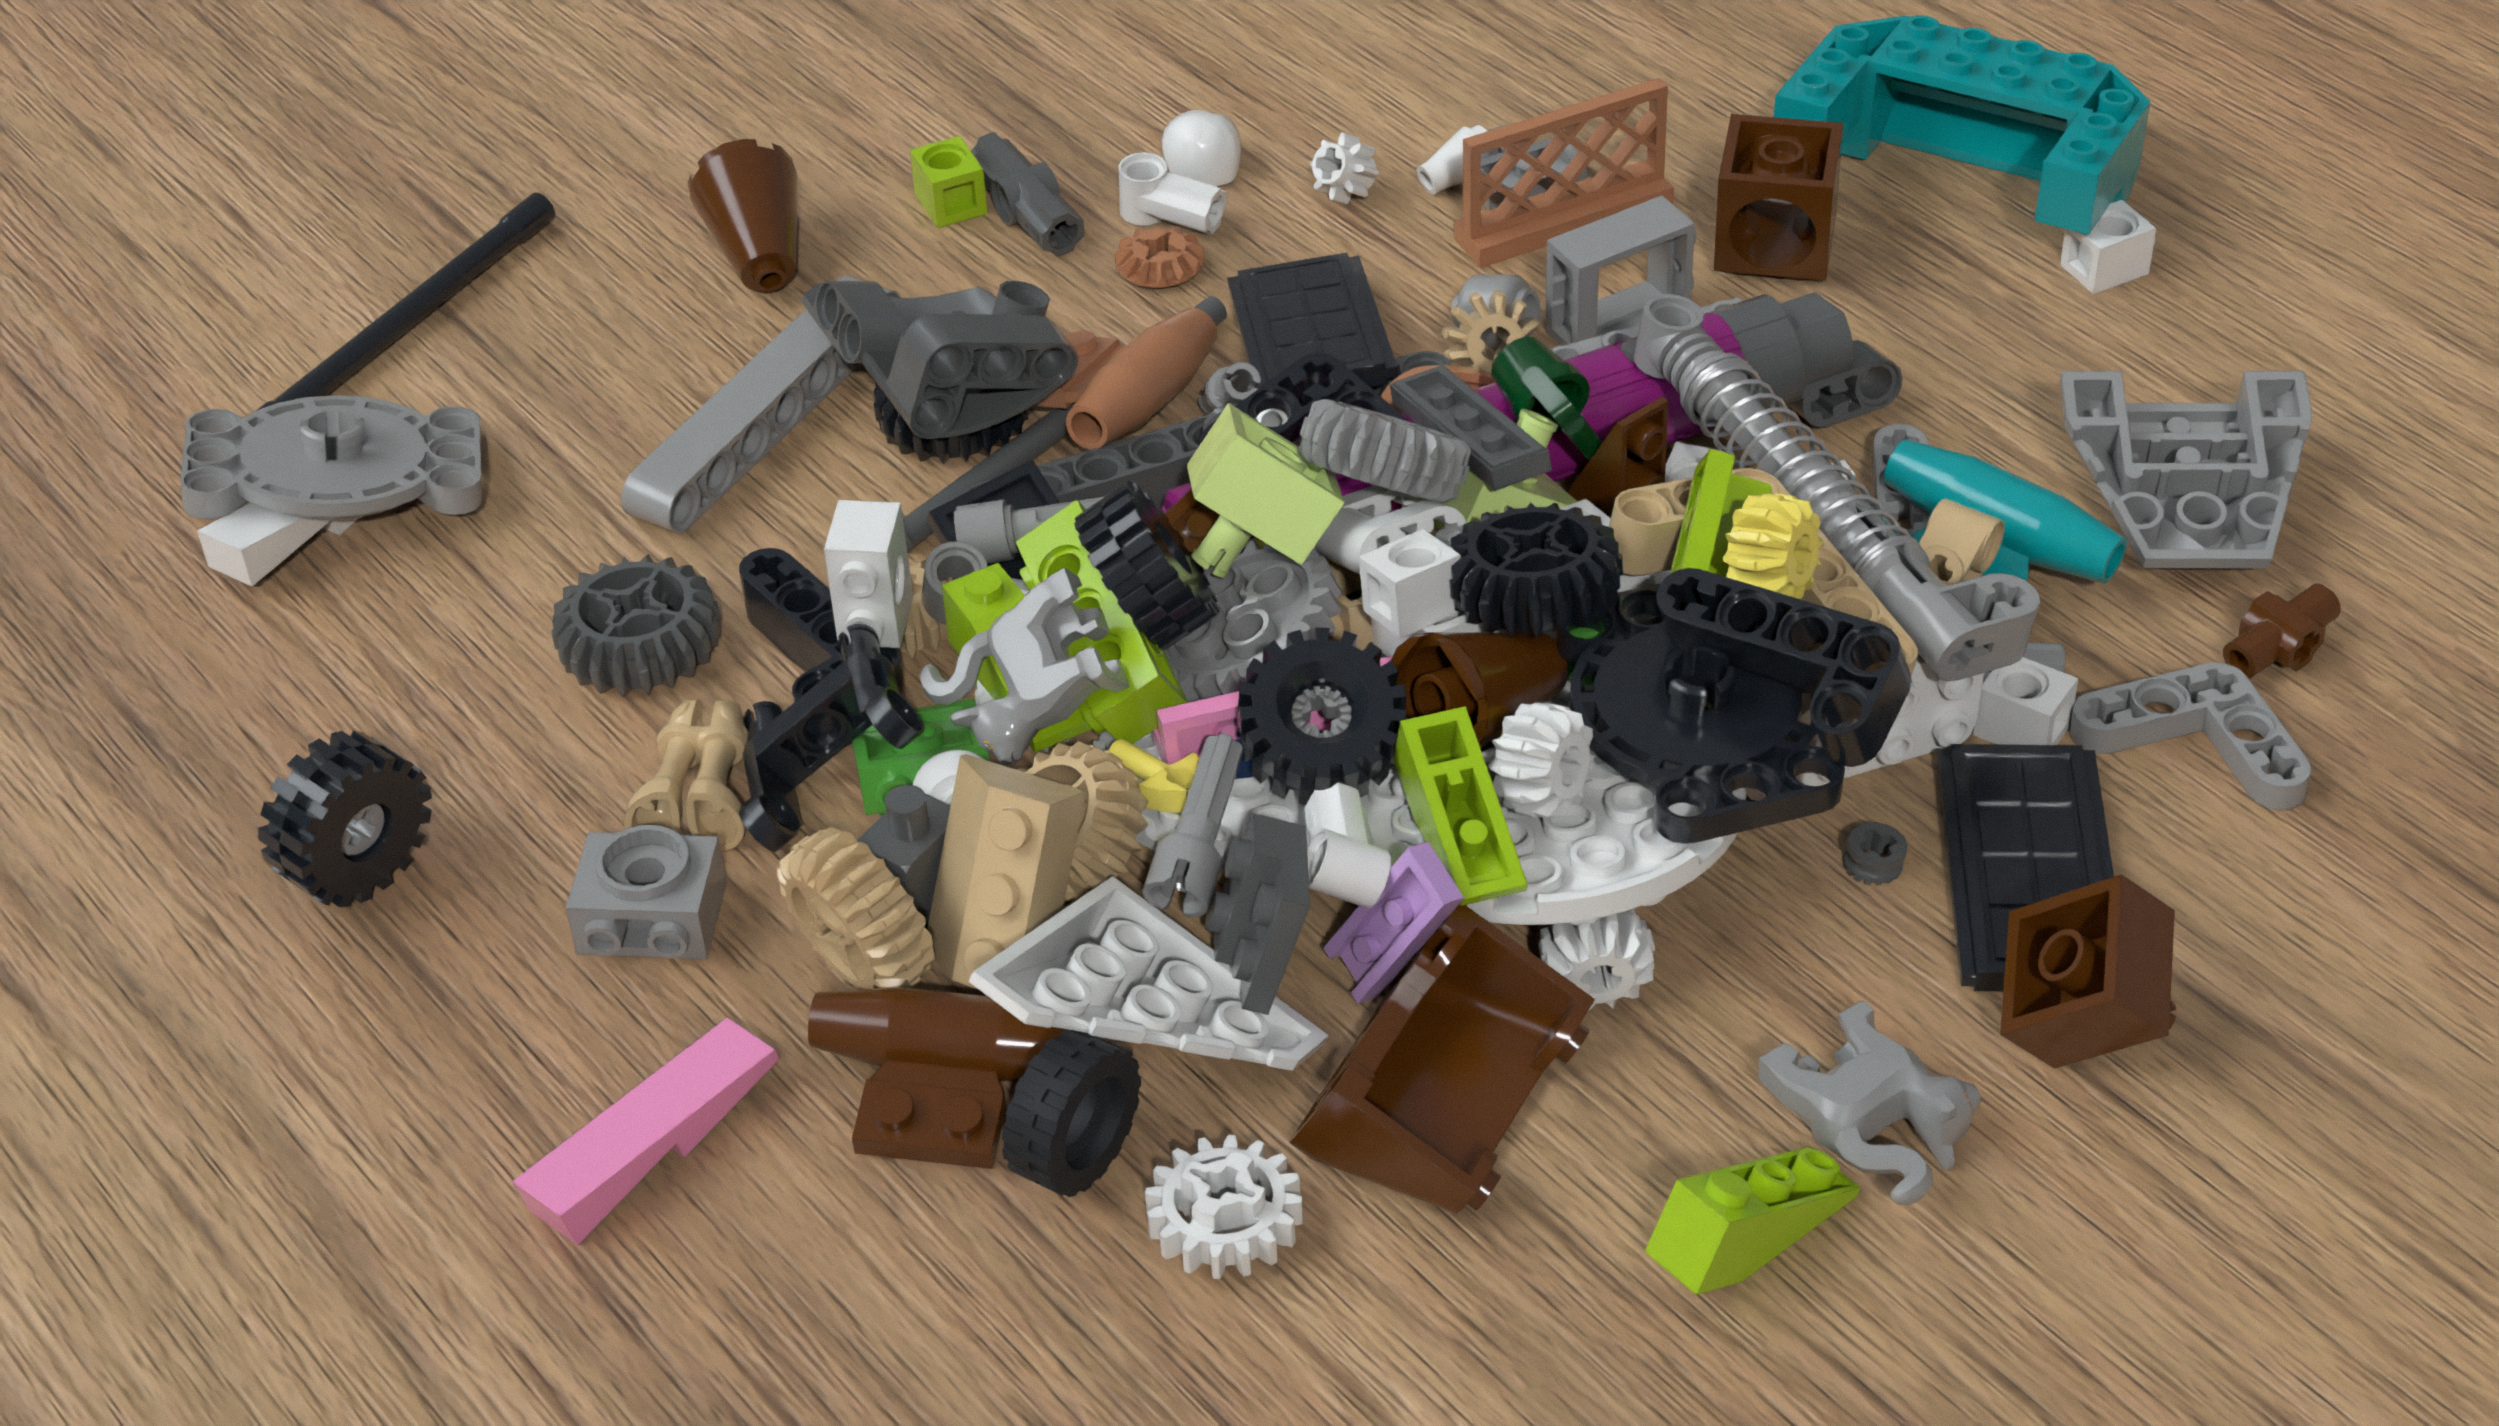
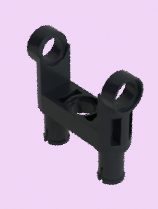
[739,624,924,852]

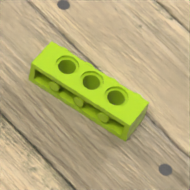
[1016,500,1189,744]

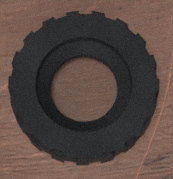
[1002,1029,1141,1197]

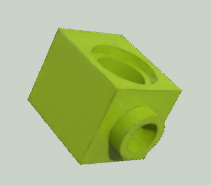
[910,136,988,228]

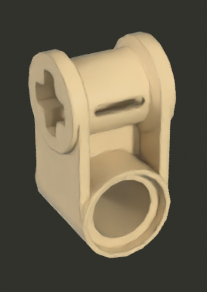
[1919,498,2005,586]

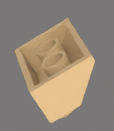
[927,754,1086,989]

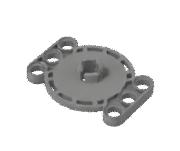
[181,395,482,520]

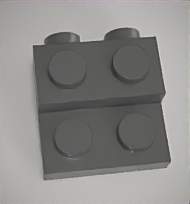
[1205,813,1310,1015]

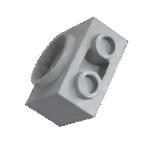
[566,825,727,959]

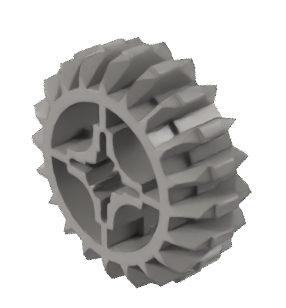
[1298,399,1471,502]

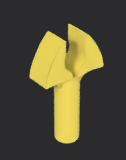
[1108,739,1199,813]

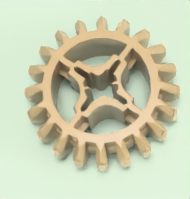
[1017,741,1149,909]
[777,826,935,990]

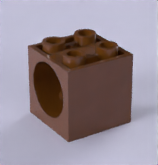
[1714,114,1844,281]

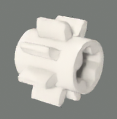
[1310,132,1379,204]

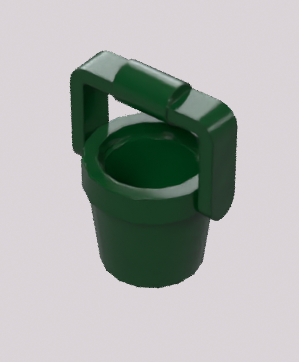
[1491,336,1602,460]

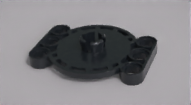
[1555,583,1845,844]

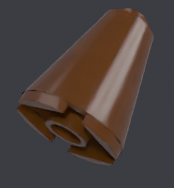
[688,139,797,292]
[1391,632,1568,749]

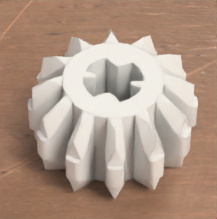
[1488,702,1596,818]
[1538,909,1655,1011]

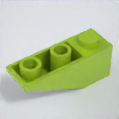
[1644,1147,1861,1295]

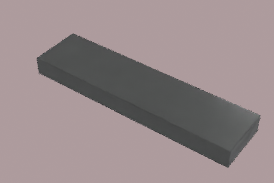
[1390,365,1552,491]

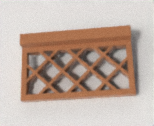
[1454,78,1674,268]

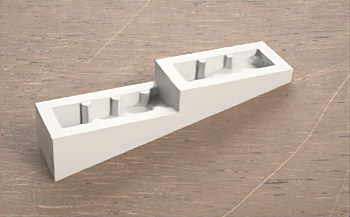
[197,503,359,586]

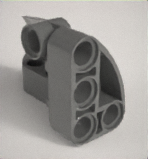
[801,280,1078,439]

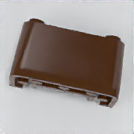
[1289,905,1595,1214]

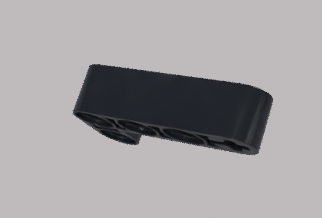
[739,548,907,748]
[1656,568,1912,767]

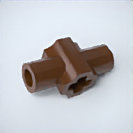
[2223,583,2341,679]

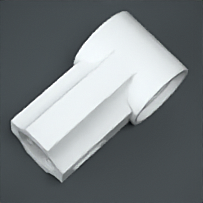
[1118,152,1227,235]
[1304,783,1391,909]

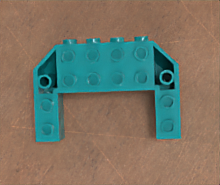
[1773,15,2151,235]

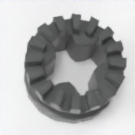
[1843,822,1908,886]

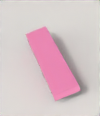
[512,1018,780,1246]

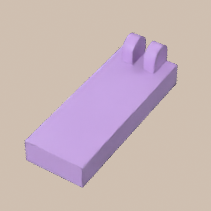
[1323,841,1464,1004]

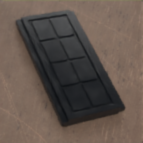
[1227,252,1399,399]
[1936,744,2114,992]

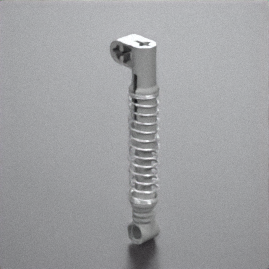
[1634,294,2040,681]

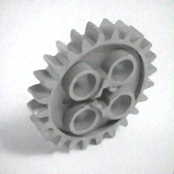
[1164,539,1342,702]

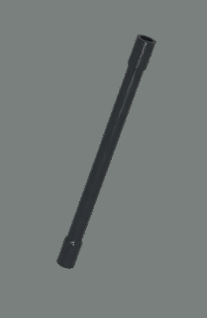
[255,192,555,411]

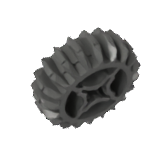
[551,554,720,697]

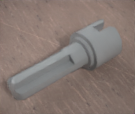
[954,497,1104,564]
[1142,733,1244,917]

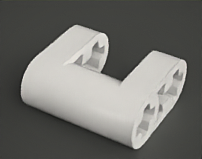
[1315,485,1466,574]

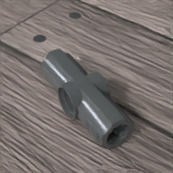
[971,132,1085,257]

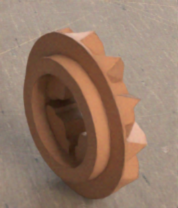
[1115,225,1204,288]

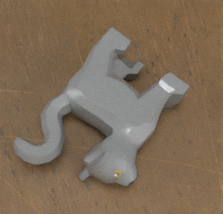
[920,568,1129,765]
[1759,1000,1981,1206]

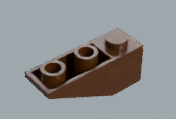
[1569,397,1668,518]

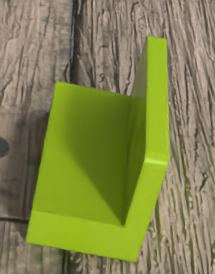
[1670,448,1772,577]

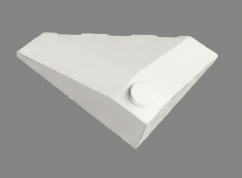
[968,876,1329,1071]

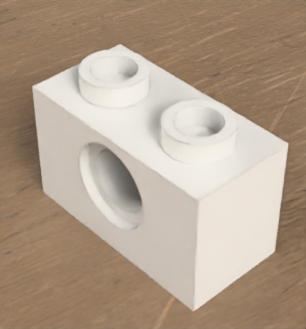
[824,500,913,648]

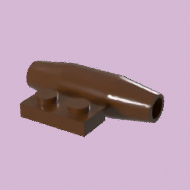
[808,987,1074,1169]

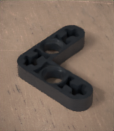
[1199,353,1410,446]

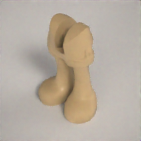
[624,700,749,851]

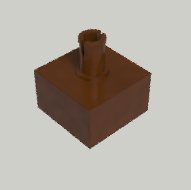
[2000,874,2176,1069]

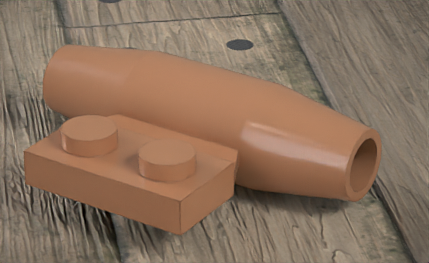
[1033,308,1217,449]

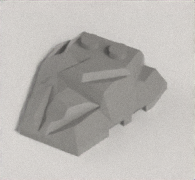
[2059,371,2312,568]

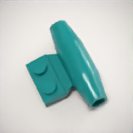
[1884,439,2127,584]

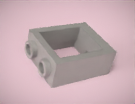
[1546,195,1697,345]

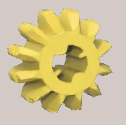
[1723,493,1824,600]

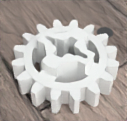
[1145,1135,1303,1279]

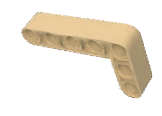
[1609,468,1918,676]

